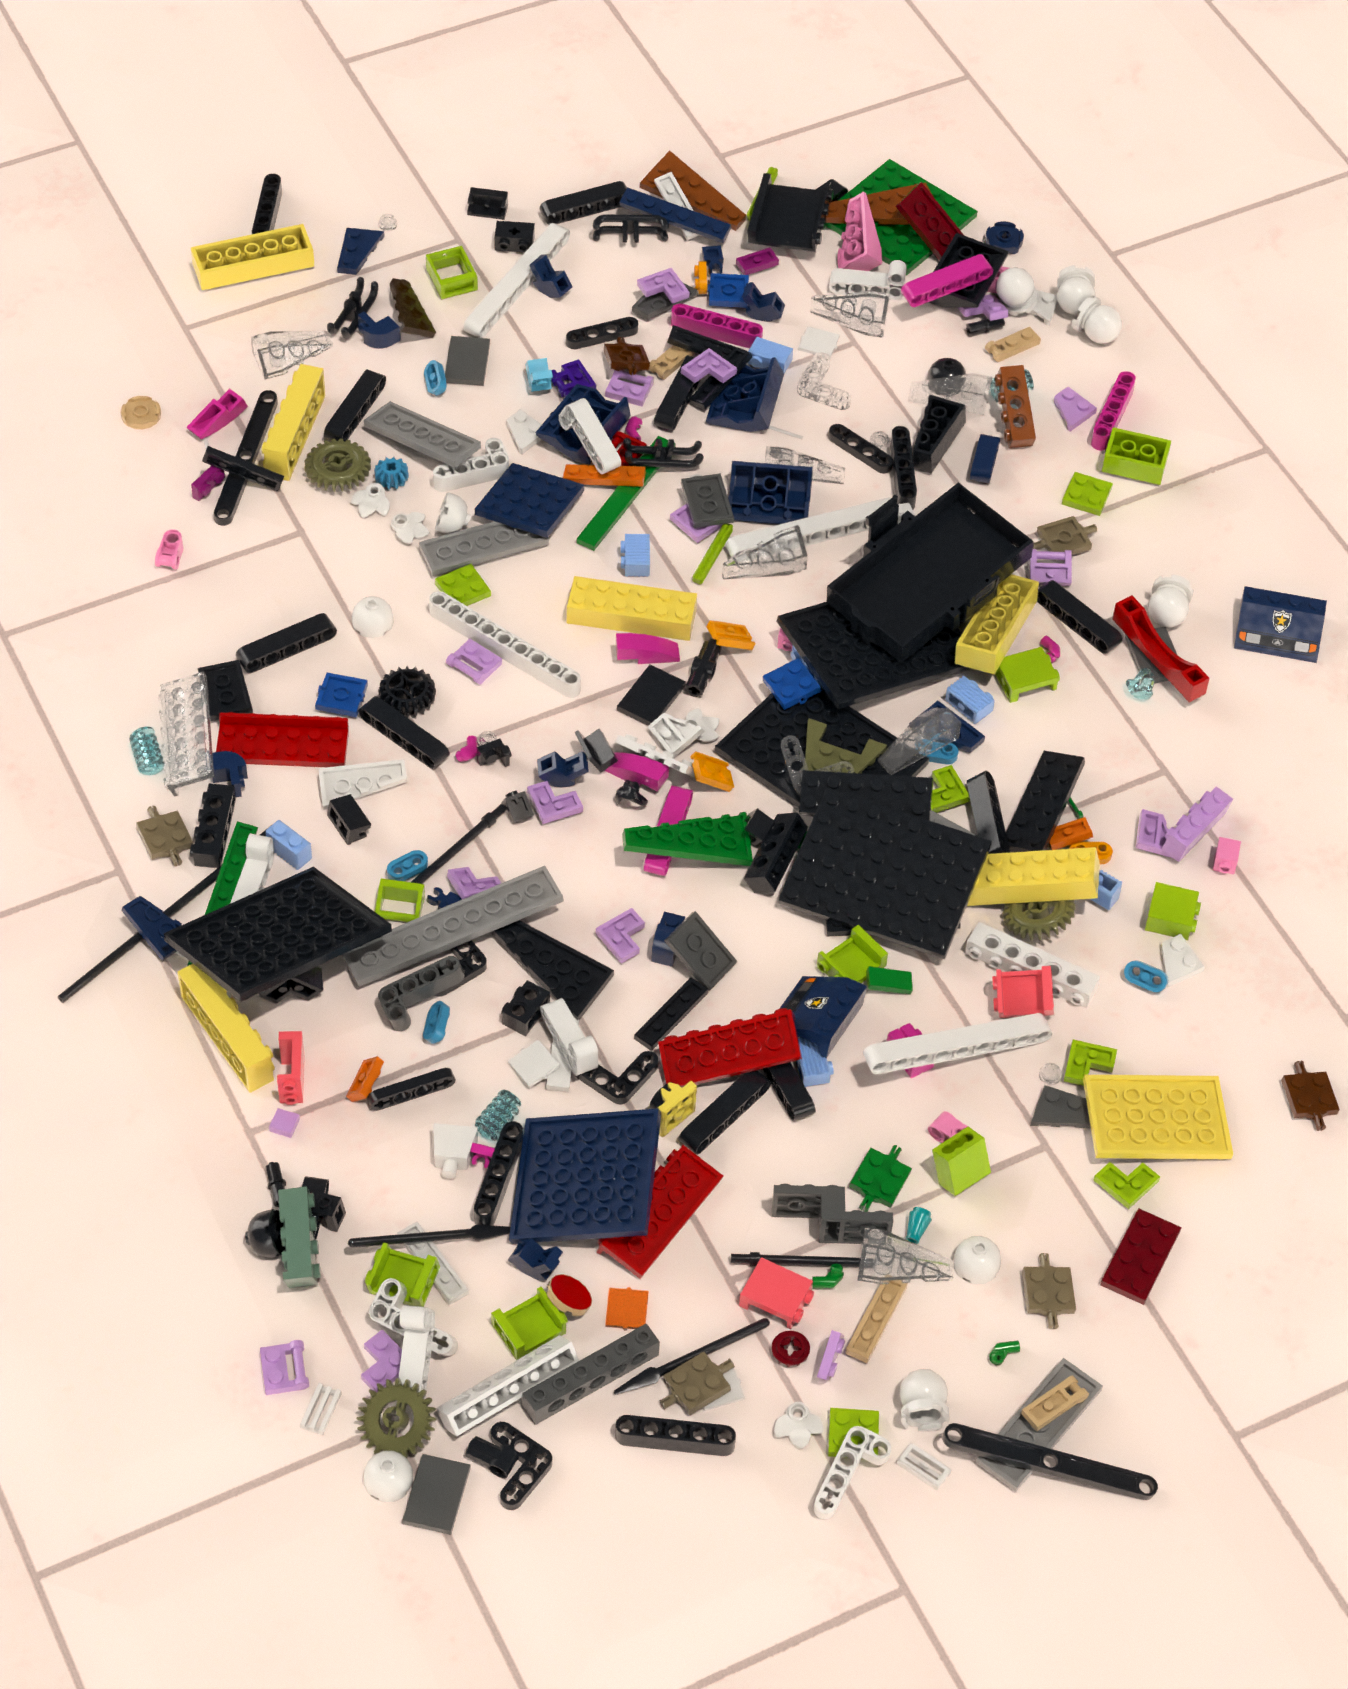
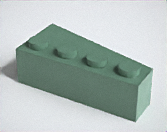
[278,1187,321,1288]

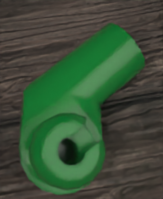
[812,1264,844,1288]
[989,1340,1020,1365]

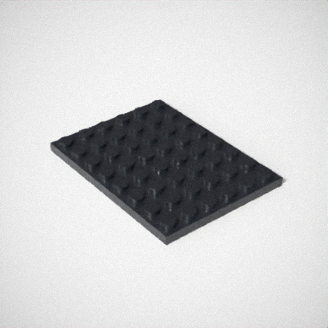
[776,602,972,709]
[715,688,929,818]
[778,787,992,959]
[164,866,392,1002]

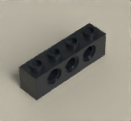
[190,783,236,868]
[744,812,808,893]

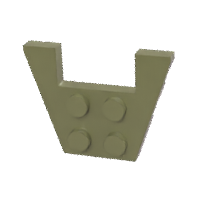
[805,718,887,774]

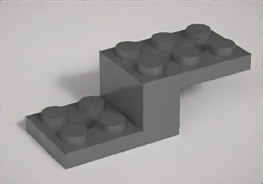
[771,1184,893,1245]

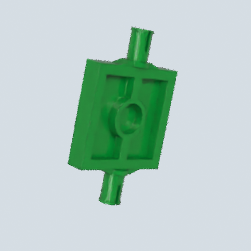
[849,1145,912,1212]

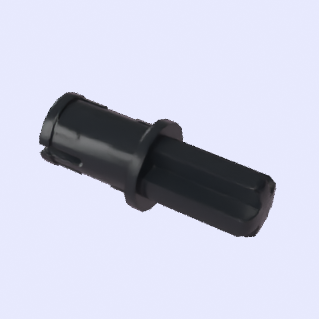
[966,318,1005,336]
[266,1161,286,1207]

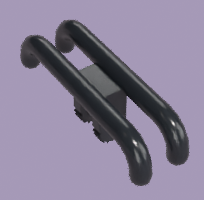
[592,214,669,243]
[327,277,379,339]
[623,438,704,468]

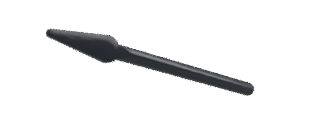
[348,1225,510,1248]
[613,1318,770,1395]

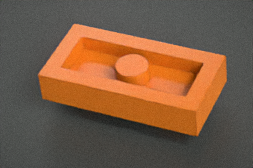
[1049,817,1093,850]
[346,1056,384,1102]

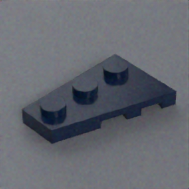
[337,228,385,275]
[909,700,985,753]
[121,896,182,961]

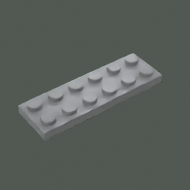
[364,401,481,468]
[419,521,549,576]
[976,1358,1103,1492]

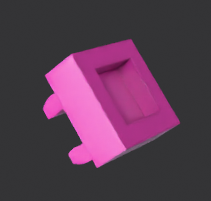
[470,1143,495,1168]

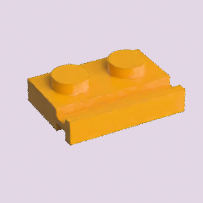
[706,620,756,650]
[690,751,734,792]

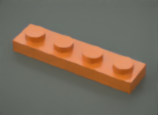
[563,464,646,486]

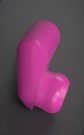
[625,416,642,441]
[1040,635,1060,663]
[455,736,477,762]

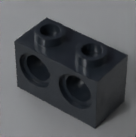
[501,980,550,1037]

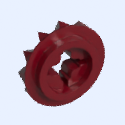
[771,1331,810,1367]

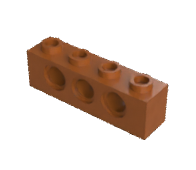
[995,365,1036,448]

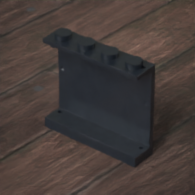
[747,173,834,252]

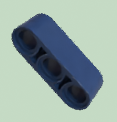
[970,434,1000,484]

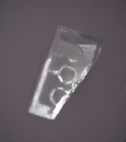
[810,291,890,338]
[251,331,333,380]
[907,373,993,416]
[765,445,845,484]
[722,525,808,580]
[878,708,961,775]
[857,1228,954,1284]

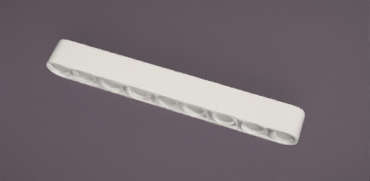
[463,223,571,338]
[725,497,891,563]
[429,591,581,698]
[863,1013,1053,1074]

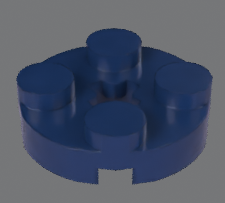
[985,221,1024,254]

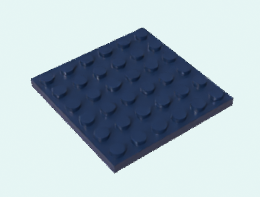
[509,1108,661,1244]

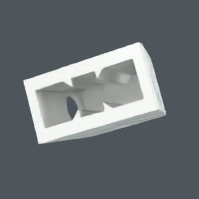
[433,1123,478,1179]

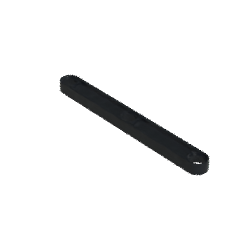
[214,390,278,526]
[942,1423,1158,1500]

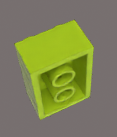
[1102,427,1172,485]

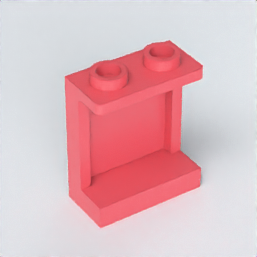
[992,966,1054,1018]
[277,1031,305,1105]
[739,1257,814,1329]

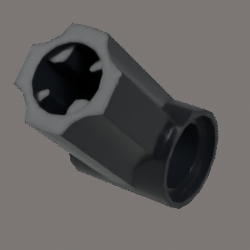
[466,1436,519,1479]

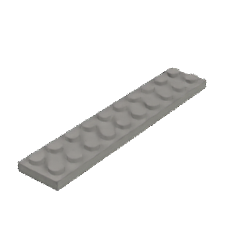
[342,865,564,987]

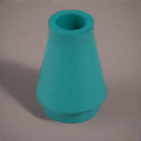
[905,1207,932,1244]

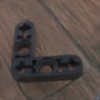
[430,940,487,997]
[575,1051,659,1105]
[491,1421,552,1510]

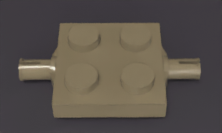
[1033,516,1097,555]
[136,805,193,866]
[1022,1253,1076,1329]
[659,1352,735,1415]

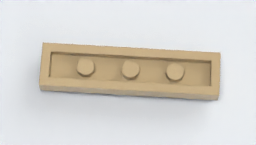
[845,1274,908,1363]

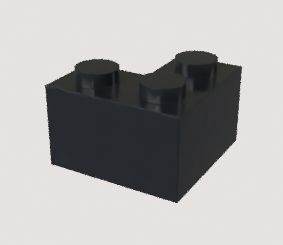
[259,966,323,1004]

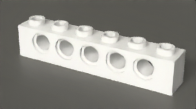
[965,922,1100,1008]
[436,1335,580,1436]

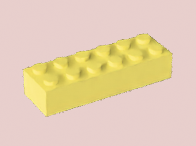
[191,224,314,290]
[261,364,326,481]
[955,574,1039,675]
[567,576,697,641]
[967,847,1100,906]
[177,964,275,1093]

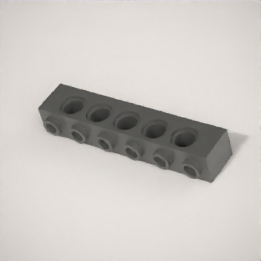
[522,1323,660,1425]

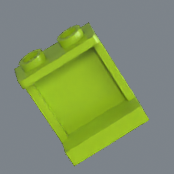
[995,647,1060,703]
[817,925,888,983]
[365,1243,440,1307]
[491,1286,568,1360]

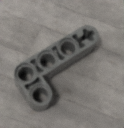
[378,956,465,1031]

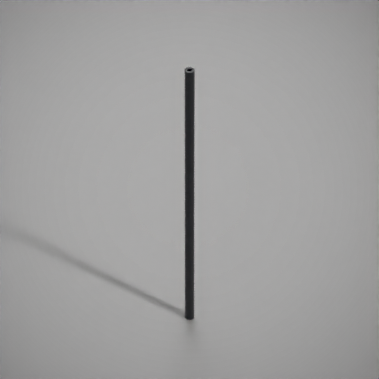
[57,824,273,1003]

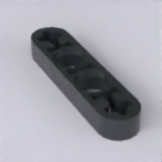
[566,317,639,350]
[828,424,893,474]
[367,1068,456,1111]

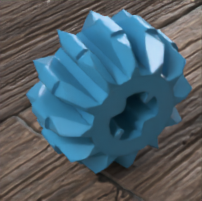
[374,457,409,490]

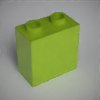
[1145,882,1201,940]
[932,1126,991,1196]

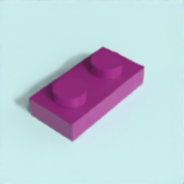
[736,247,779,275]
[191,466,225,501]

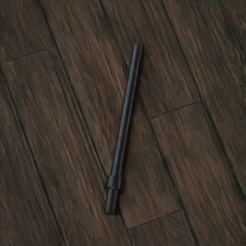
[411,804,507,884]
[731,1252,874,1268]

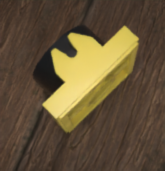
[649,1081,697,1137]

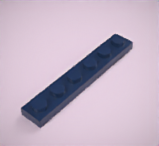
[620,187,731,244]

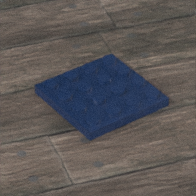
[474,463,584,538]

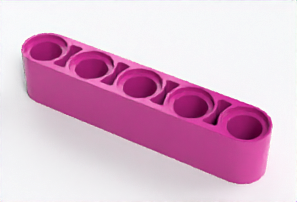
[901,254,994,307]
[671,304,763,349]
[1091,371,1136,451]
[644,785,693,876]

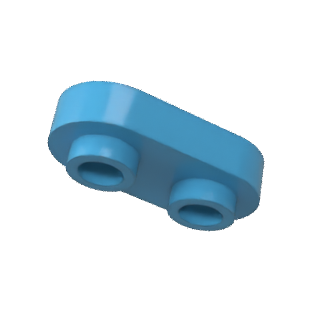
[424,360,447,396]
[916,739,959,765]
[387,850,428,881]
[1124,960,1168,992]
[423,1001,450,1044]

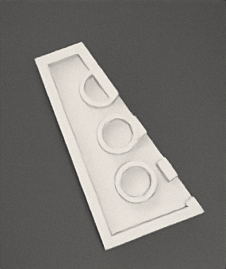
[615,733,695,778]
[318,759,407,810]

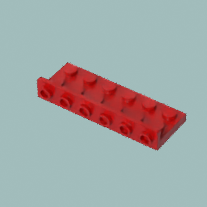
[216,712,349,768]
[658,1008,802,1088]
[597,1145,724,1279]

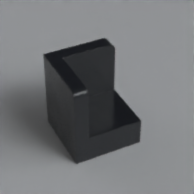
[745,808,774,846]

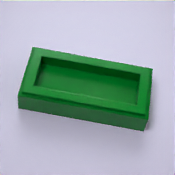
[866,966,913,995]

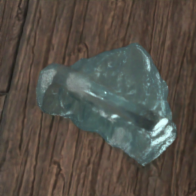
[1126,668,1154,700]

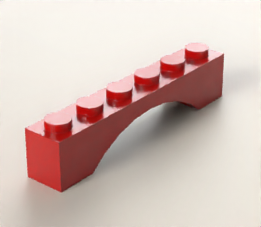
[1112,595,1210,702]

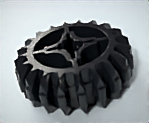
[378,666,436,718]

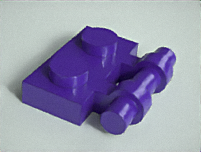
[551,359,596,398]

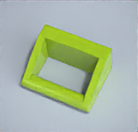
[375,878,425,922]

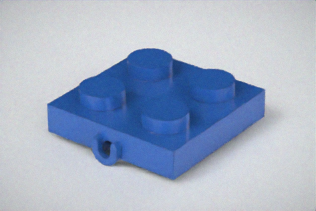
[708,273,749,308]
[762,658,821,710]
[315,672,368,718]

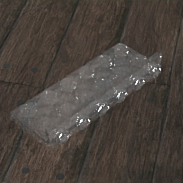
[158,671,214,797]

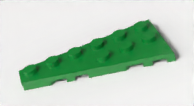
[622,812,753,866]

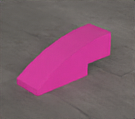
[187,388,248,439]
[616,633,680,664]
[604,752,669,791]

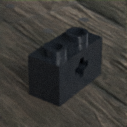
[494,221,535,252]

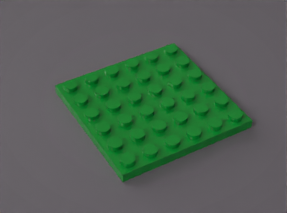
[826,159,978,275]

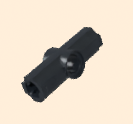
[685,638,722,697]

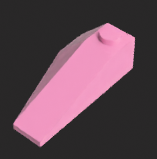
[837,192,882,271]

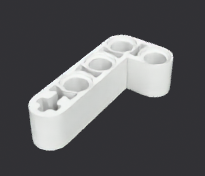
[829,260,907,300]
[559,398,621,474]
[433,437,509,492]
[231,833,274,903]
[540,998,598,1076]
[369,1278,458,1357]
[399,1305,435,1405]
[813,1426,892,1520]

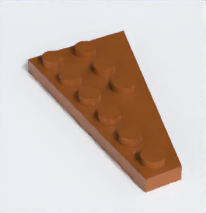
[640,150,746,231]
[825,182,933,225]

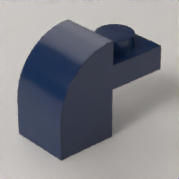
[529,254,573,298]
[742,282,785,322]
[357,312,401,349]
[209,751,248,797]
[537,751,589,788]
[651,911,685,967]
[508,1238,563,1281]

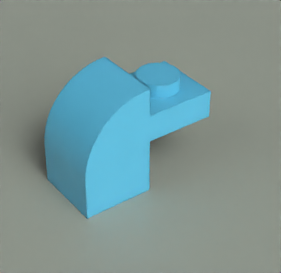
[525,358,553,392]

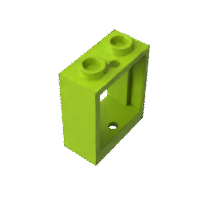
[426,246,478,299]

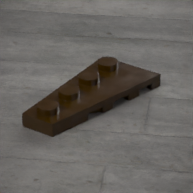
[389,278,436,338]

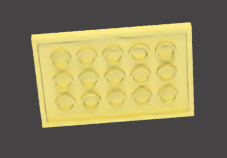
[1083,1075,1233,1159]

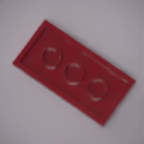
[895,182,965,261]
[1100,1208,1182,1305]

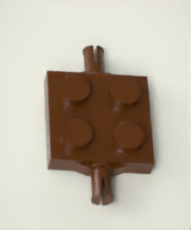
[603,337,650,375]
[1281,1060,1340,1131]

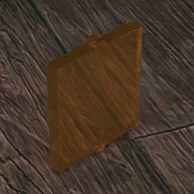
[605,1287,649,1331]

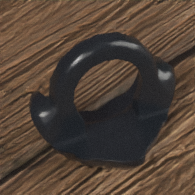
[615,780,648,806]

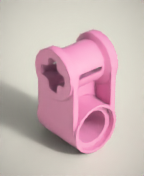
[155,530,184,570]
[928,1111,968,1143]

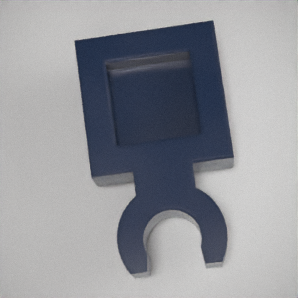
[702,245,724,274]
[427,887,462,910]

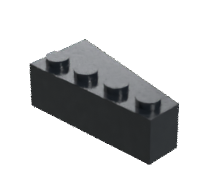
[913,394,966,473]

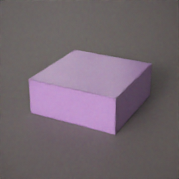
[269,1108,300,1138]

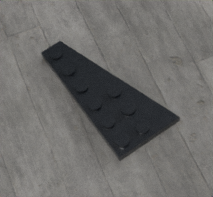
[491,920,614,1020]

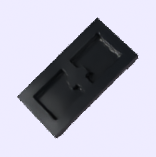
[467,187,508,220]
[327,794,371,845]

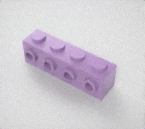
[1162,786,1233,862]

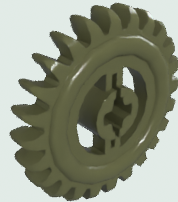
[304,438,371,492]
[1002,900,1076,941]
[356,1378,437,1458]

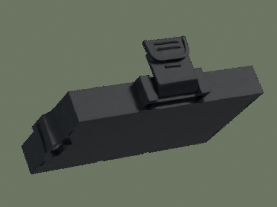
[826,482,1034,663]

